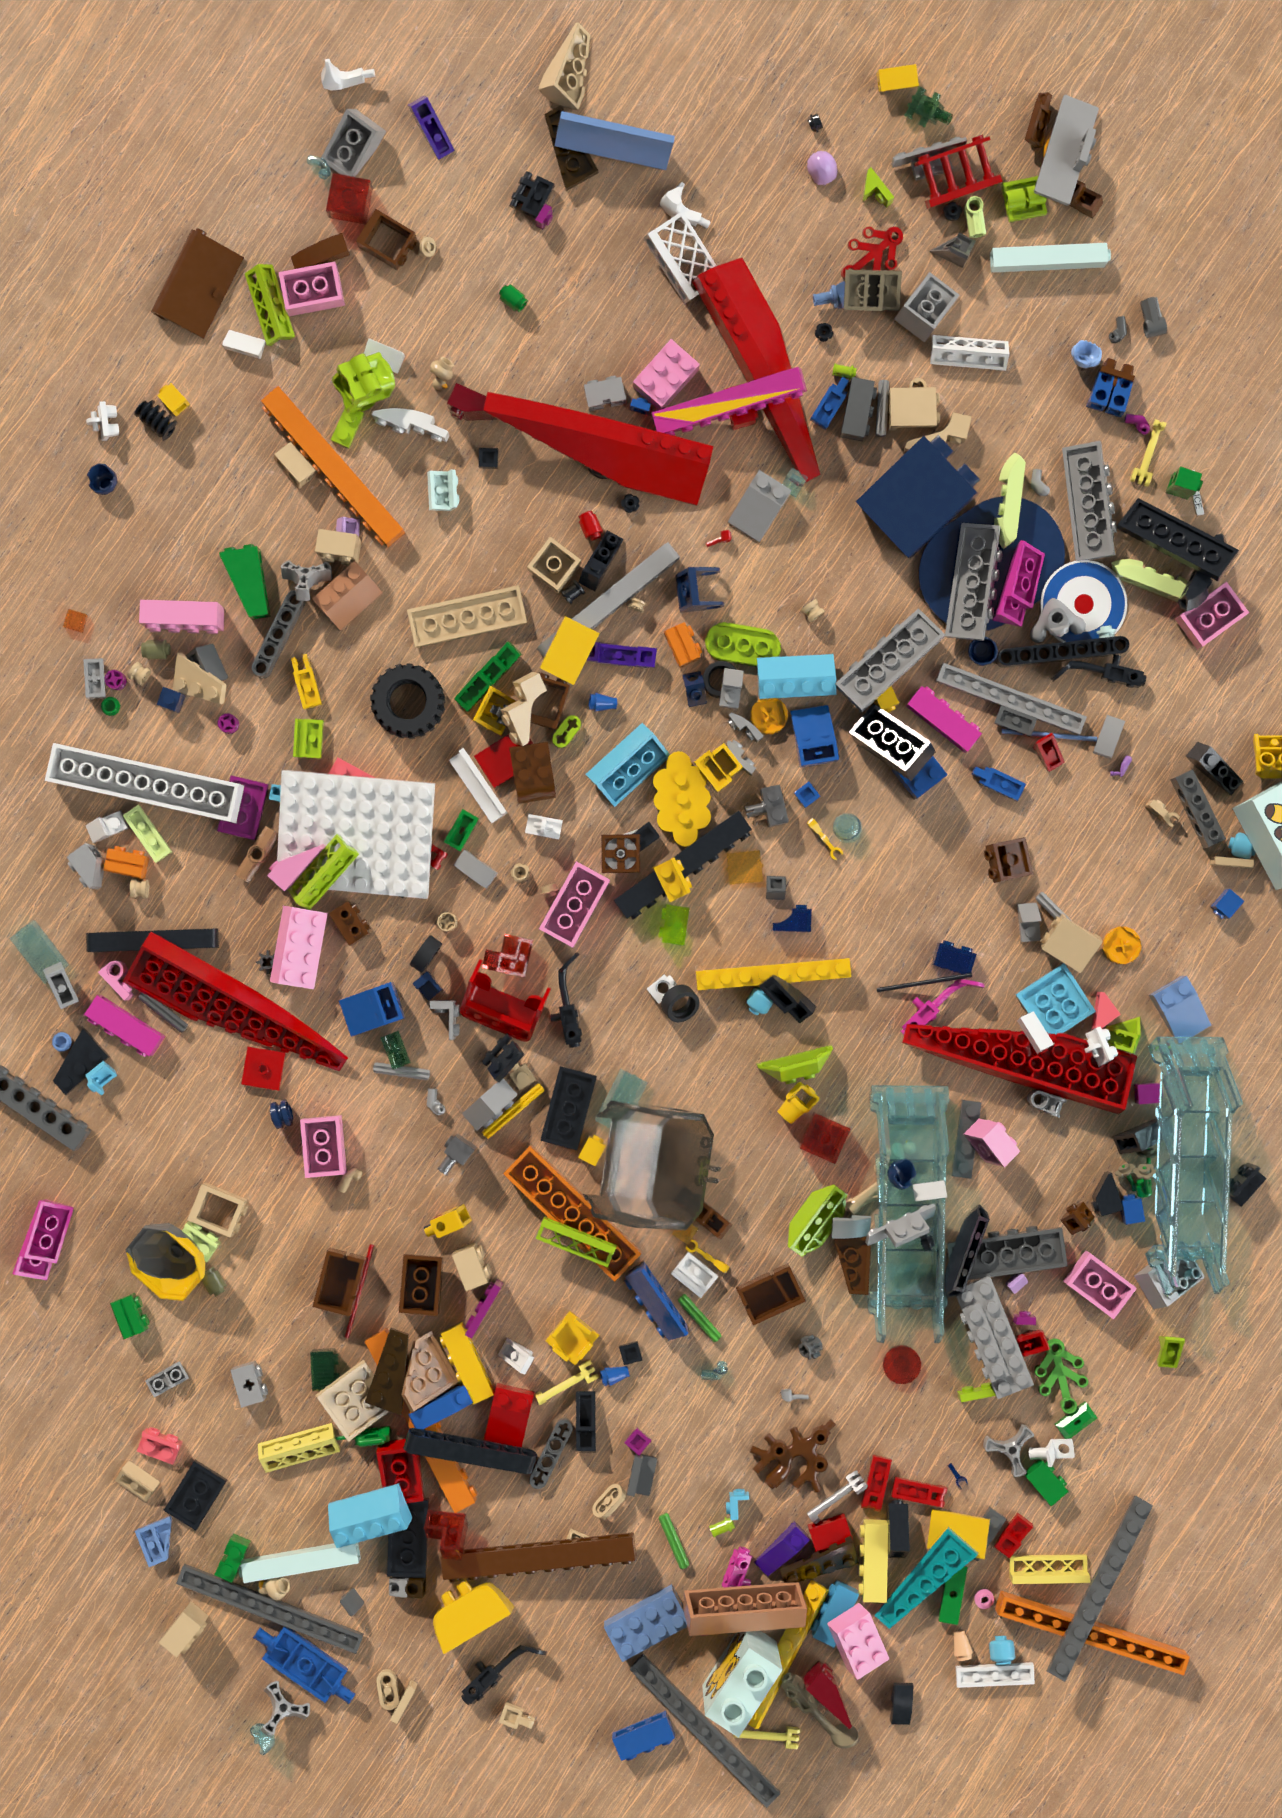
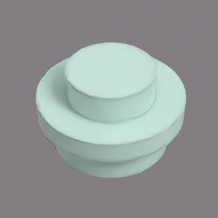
[1096,626,1116,638]

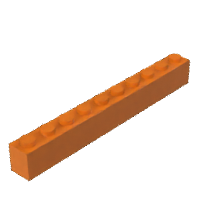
[261,386,405,548]
[365,1328,478,1513]
[995,1590,1190,1675]

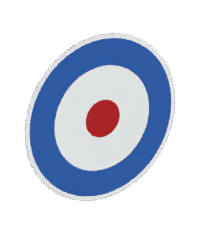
[1041,560,1127,648]

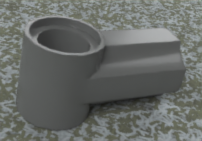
[1140,297,1167,338]

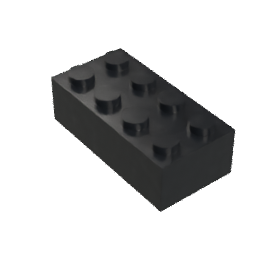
[849,704,936,781]

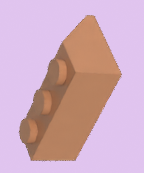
[312,561,383,631]

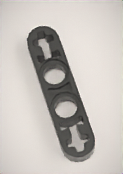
[530,1418,573,1489]

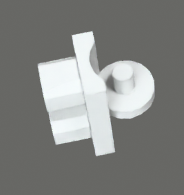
[86,402,119,441]
[525,814,563,840]
[1084,1026,1118,1066]

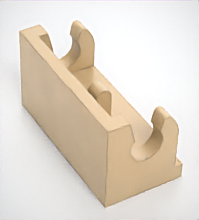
[274,442,316,489]

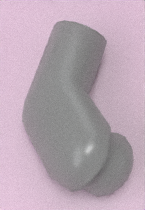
[1031,469,1050,496]

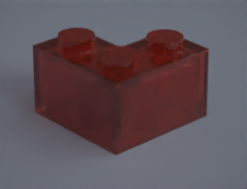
[482,934,534,978]
[424,1510,468,1560]

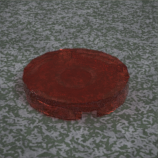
[882,1345,921,1384]

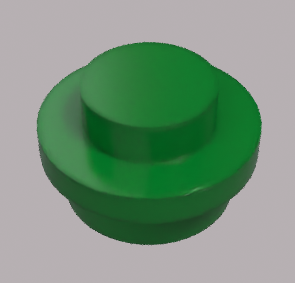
[101,697,121,716]

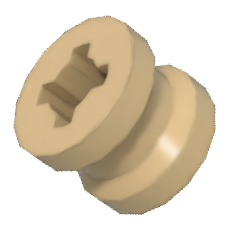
[801,599,825,623]
[127,662,151,686]
[130,879,149,898]

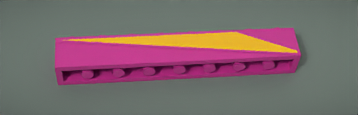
[652,367,807,436]

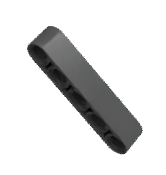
[252,590,306,678]

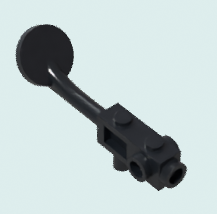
[1051,654,1147,688]
[550,952,582,1048]
[461,1645,547,1705]

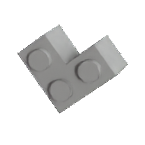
[462,1079,517,1131]

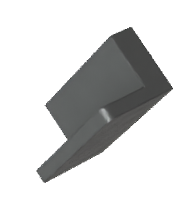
[186,644,228,681]
[627,1453,657,1497]

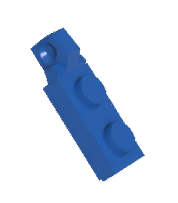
[810,377,849,430]
[971,767,1026,801]

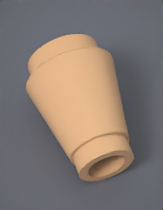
[953,1630,973,1661]

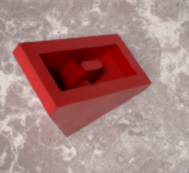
[1015,1330,1050,1357]

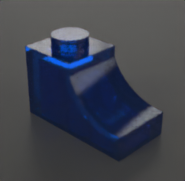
[771,905,812,932]

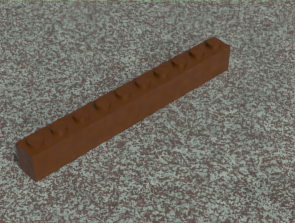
[440,1532,637,1582]

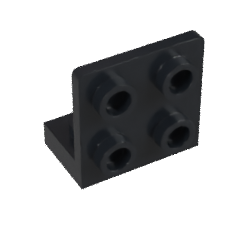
[1223,1163,1267,1207]

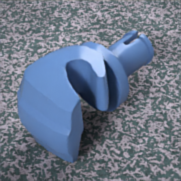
[813,281,845,309]

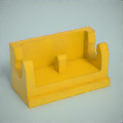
[876,64,919,92]

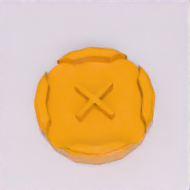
[750,698,788,735]
[1102,927,1141,964]

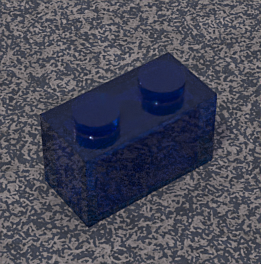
[931,940,977,974]

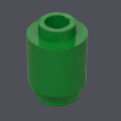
[499,284,528,312]

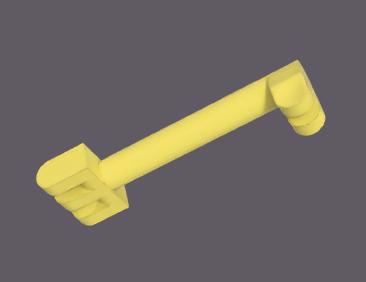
[1130,419,1167,487]
[534,1360,599,1405]
[733,1726,800,1749]

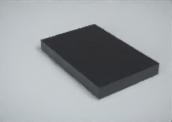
[163,1459,228,1530]

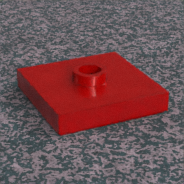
[241,1046,286,1091]

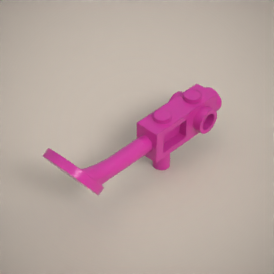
[900,979,985,1035]
[701,1546,752,1636]

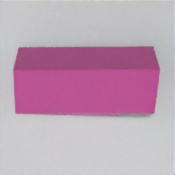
[993,541,1045,627]
[12,1199,74,1280]

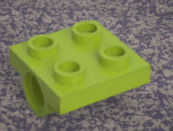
[1001,176,1047,222]

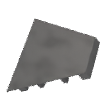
[929,233,976,268]

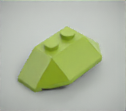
[756,1045,833,1084]
[788,1184,848,1257]

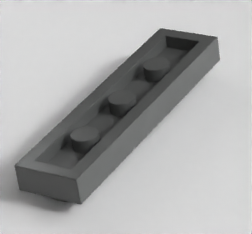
[951,1100,982,1179]

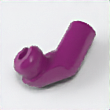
[1124,413,1150,435]

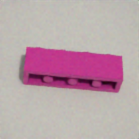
[906,686,982,753]
[84,995,165,1057]

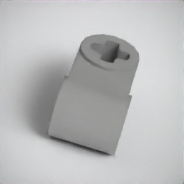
[1027,1090,1067,1118]

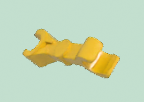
[807,819,843,860]
[686,1239,729,1273]

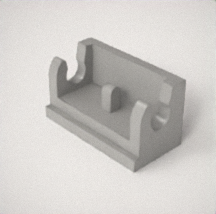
[83,658,106,700]

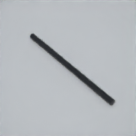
[877,973,973,993]

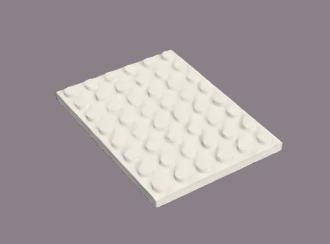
[276,770,435,899]

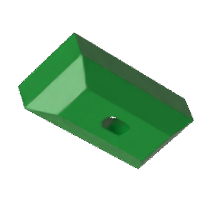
[444,809,479,852]
[1055,1401,1098,1439]

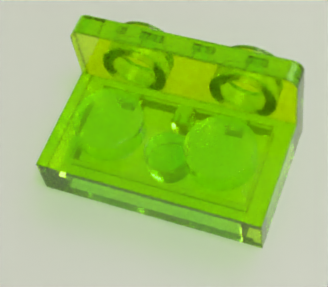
[658,904,690,946]

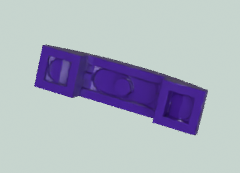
[586,642,657,668]

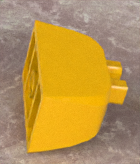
[433,1580,515,1654]

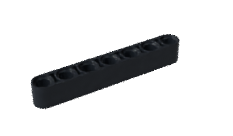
[995,636,1130,668]
[86,928,219,952]
[403,1428,537,1474]

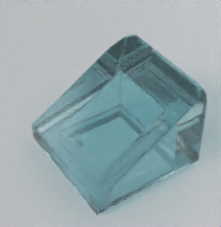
[782,468,808,498]

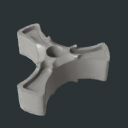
[281,560,332,601]
[983,1424,1034,1477]
[260,1681,310,1737]

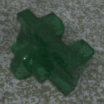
[381,1031,411,1070]

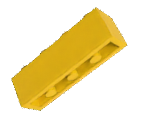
[440,1322,495,1405]

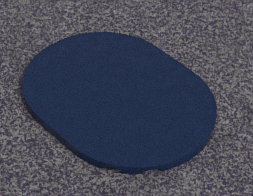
[918,496,1065,631]

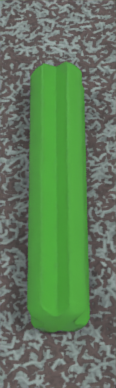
[678,1294,721,1342]
[659,1513,689,1569]

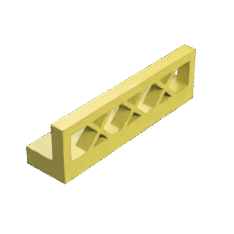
[258,1423,340,1473]
[1009,1554,1090,1584]

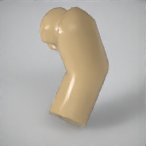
[337,1168,363,1193]

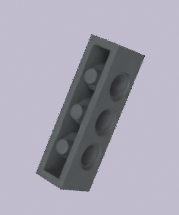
[1170,770,1226,848]

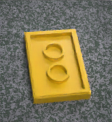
[539,616,600,685]
[927,1508,990,1559]

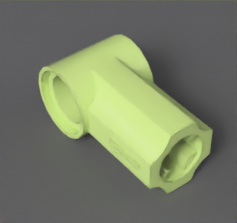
[964,196,986,238]

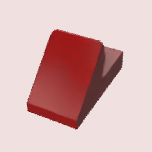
[1033,732,1065,772]

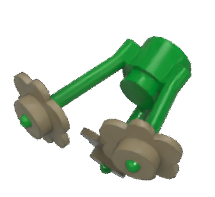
[1115,1148,1159,1198]

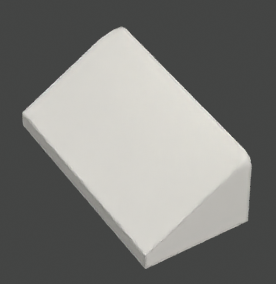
[222,330,266,359]
[364,339,405,374]
[1017,1011,1054,1054]

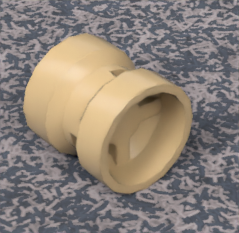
[437,912,458,932]

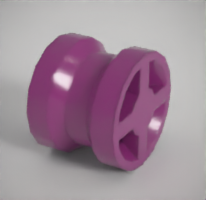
[105,670,127,691]
[218,713,239,734]

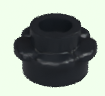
[808,113,823,132]
[943,202,962,221]
[815,323,833,342]
[621,494,640,513]
[919,1234,935,1252]

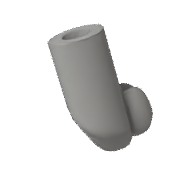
[427,1088,445,1115]

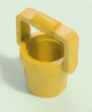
[777,1082,819,1124]

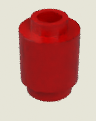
[578,511,603,541]

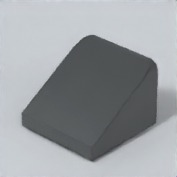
[766,876,786,900]
[340,1588,364,1617]

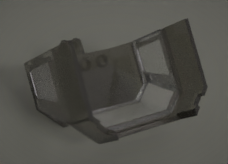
[583,1100,721,1230]

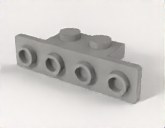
[891,137,967,181]
[866,1203,936,1248]

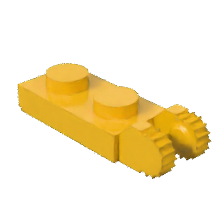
[291,654,323,710]

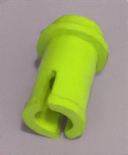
[832,363,857,381]
[709,1517,735,1537]

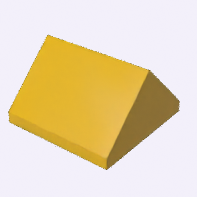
[473,686,516,736]

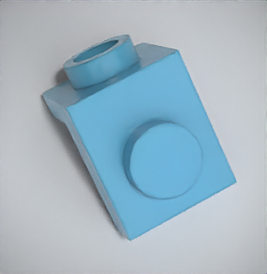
[86,1060,117,1096]
[726,1489,749,1520]

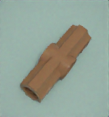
[235,826,279,883]

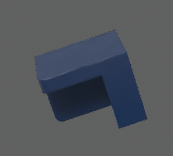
[412,971,443,1000]

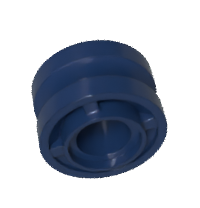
[270,1099,293,1129]

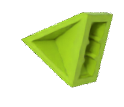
[1106,1017,1141,1054]

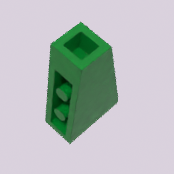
[219,544,271,620]

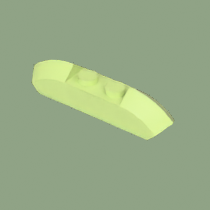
[994,453,1026,549]
[1111,559,1188,602]

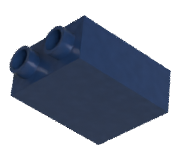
[855,435,980,558]

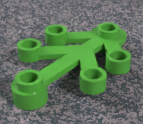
[1034,1338,1089,1414]

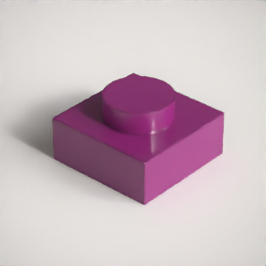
[535,204,553,230]
[1013,1311,1036,1325]
[624,1427,652,1455]

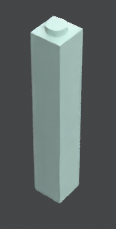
[990,243,1111,273]
[239,1543,361,1583]

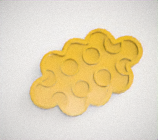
[653,751,711,847]

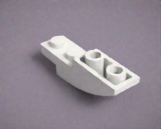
[372,408,450,442]

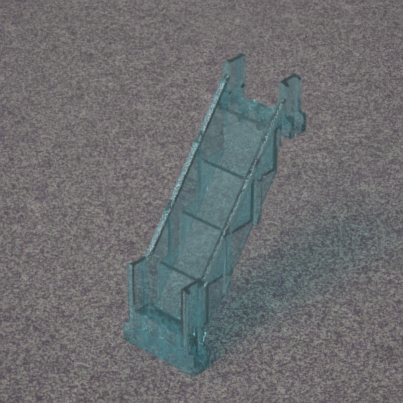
[1145,1037,1243,1296]
[867,1085,950,1343]

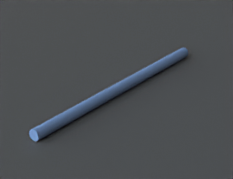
[1001,729,1097,742]

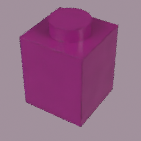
[1134,1083,1165,1104]

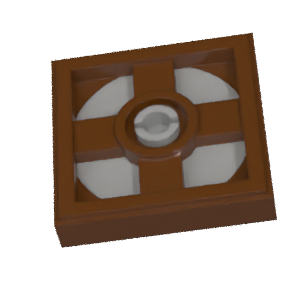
[601,834,640,873]

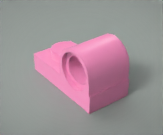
[98,961,134,1000]

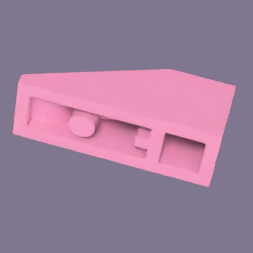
[267,844,326,891]

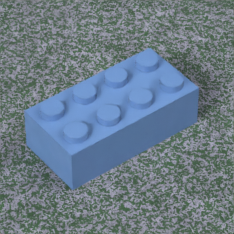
[604,1584,687,1662]

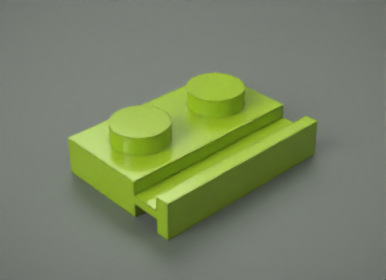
[293,719,324,759]

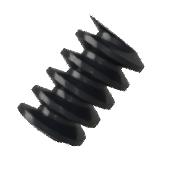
[134,400,178,441]

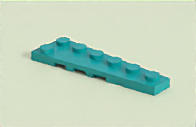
[875,1527,978,1629]

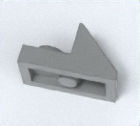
[719,668,744,709]
[1017,902,1041,942]

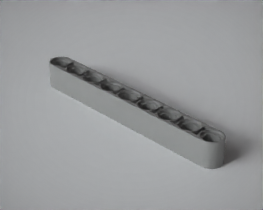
[537,542,680,658]

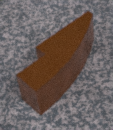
[1069,180,1103,219]
[291,233,350,269]
[673,1186,733,1240]

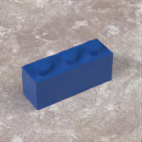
[612,1711,675,1761]

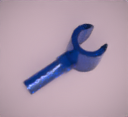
[947,1463,968,1490]

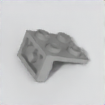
[430,1000,460,1040]

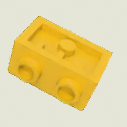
[653,857,692,902]

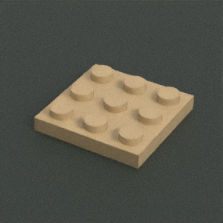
[315,1360,389,1442]

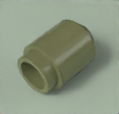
[141,640,171,660]
[201,1266,227,1297]

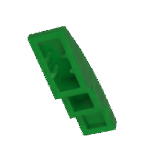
[454,641,523,712]

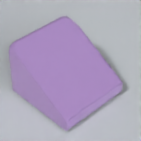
[336,517,360,537]
[1006,1273,1028,1294]

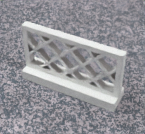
[643,211,717,304]

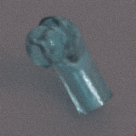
[307,155,331,180]
[701,1361,728,1380]

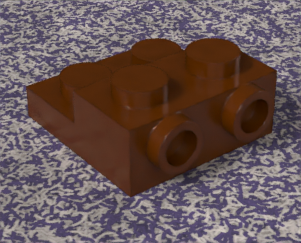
[984,837,1034,883]

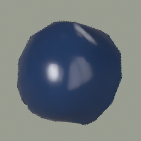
[87,463,117,495]
[968,636,998,666]
[888,1158,916,1190]

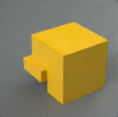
[694,743,743,793]

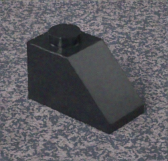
[1091,1171,1124,1217]

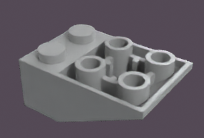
[1134,1244,1205,1309]

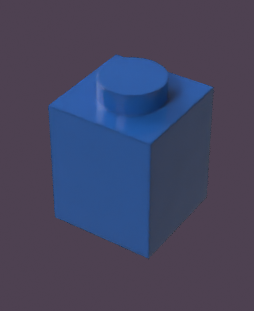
[1210,889,1244,919]
[1120,1194,1145,1225]

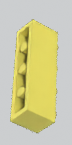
[858,1519,888,1603]

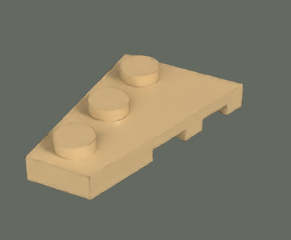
[173,653,226,704]

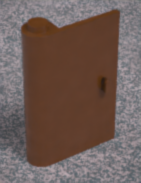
[151,228,244,339]

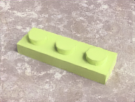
[123,805,172,863]

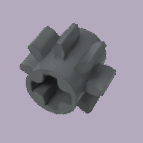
[256,950,275,974]
[799,1335,823,1360]

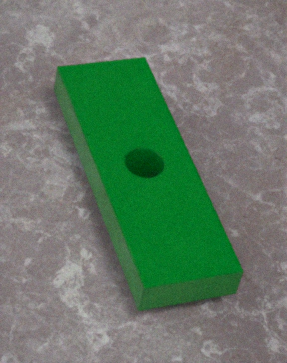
[938,1566,968,1625]

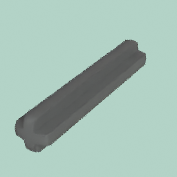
[139,993,188,1032]

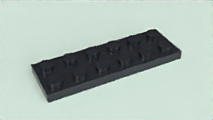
[1117,498,1239,581]

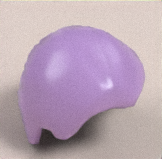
[807,151,837,185]

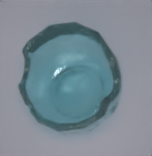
[833,813,862,843]
[250,1723,275,1756]

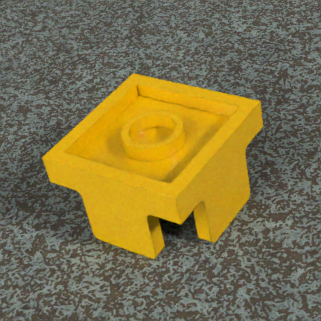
[545,1310,599,1365]

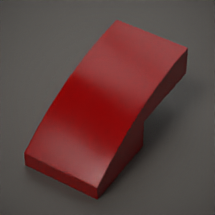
[994,1512,1033,1558]

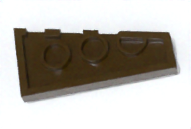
[544,105,599,191]
[365,1328,409,1415]
[780,1536,859,1583]

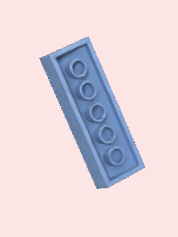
[555,111,675,170]

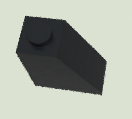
[1113,1116,1177,1154]
[886,1500,910,1558]

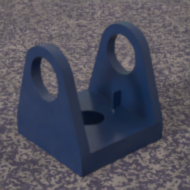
[675,567,724,613]

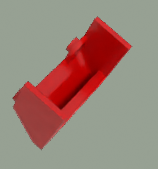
[460,959,551,1042]

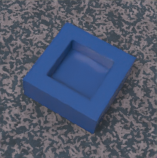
[630,398,651,416]
[793,782,821,808]

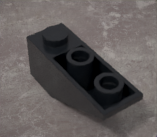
[578,530,624,592]
[1186,742,1243,796]

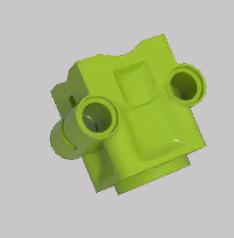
[331,352,395,414]

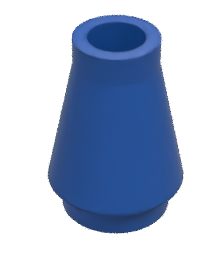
[589,693,617,712]
[600,1366,630,1387]

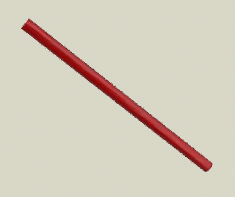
[344,1244,374,1338]

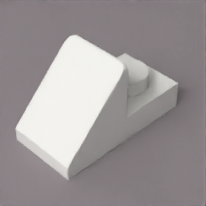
[86,811,129,843]
[498,1338,534,1374]

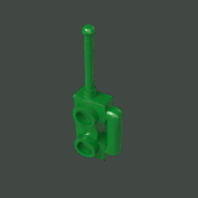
[335,1426,391,1447]

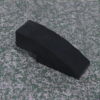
[759,975,816,1024]
[576,1391,596,1453]

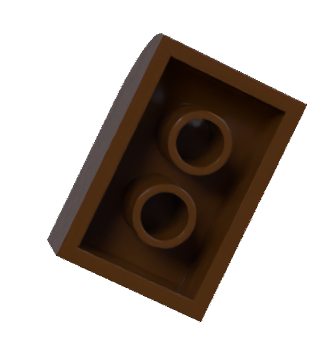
[509,741,556,804]
[399,1254,443,1316]

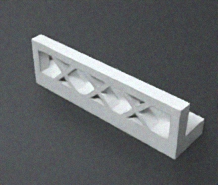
[930,335,1009,371]
[449,748,507,823]

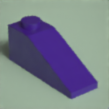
[408,96,455,160]
[754,1521,810,1576]

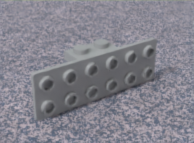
[1034,95,1099,206]

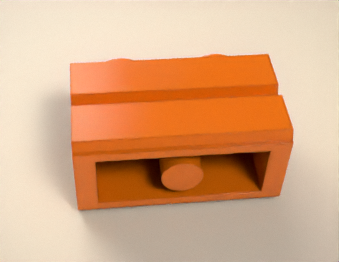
[664,622,702,668]
[103,846,149,879]

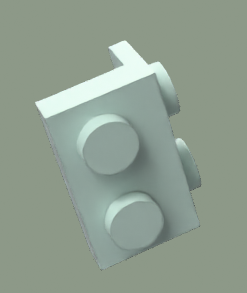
[427,469,459,511]

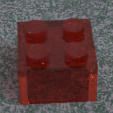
[326,173,373,225]
[798,1112,851,1164]

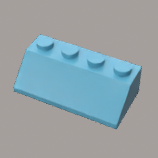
[757,654,837,699]
[586,723,670,807]
[328,1484,412,1548]

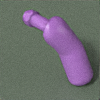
[1110,756,1132,777]

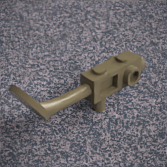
[781,1673,858,1749]

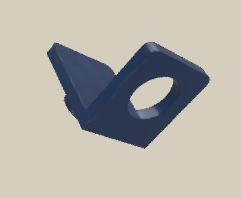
[682,671,707,707]

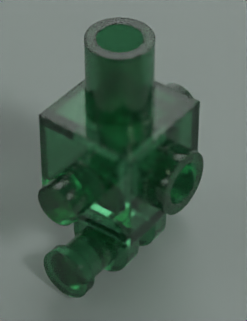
[904,86,953,128]

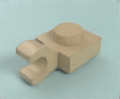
[1145,799,1180,827]
[509,1063,536,1090]
[499,1702,535,1729]

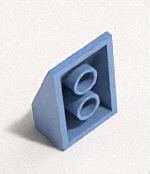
[1149,976,1211,1045]

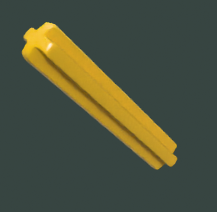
[482,1083,544,1139]

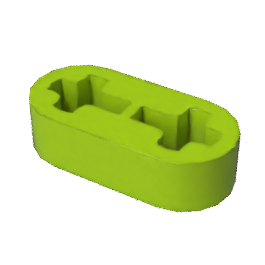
[552,715,581,748]

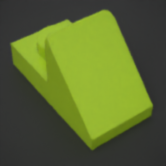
[863,167,894,208]
[1157,1336,1185,1368]

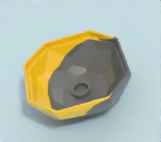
[125,1223,205,1301]

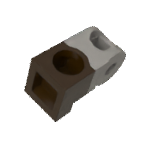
[389,1577,426,1599]

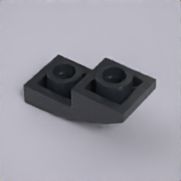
[890,1683,914,1725]

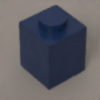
[157,687,186,713]

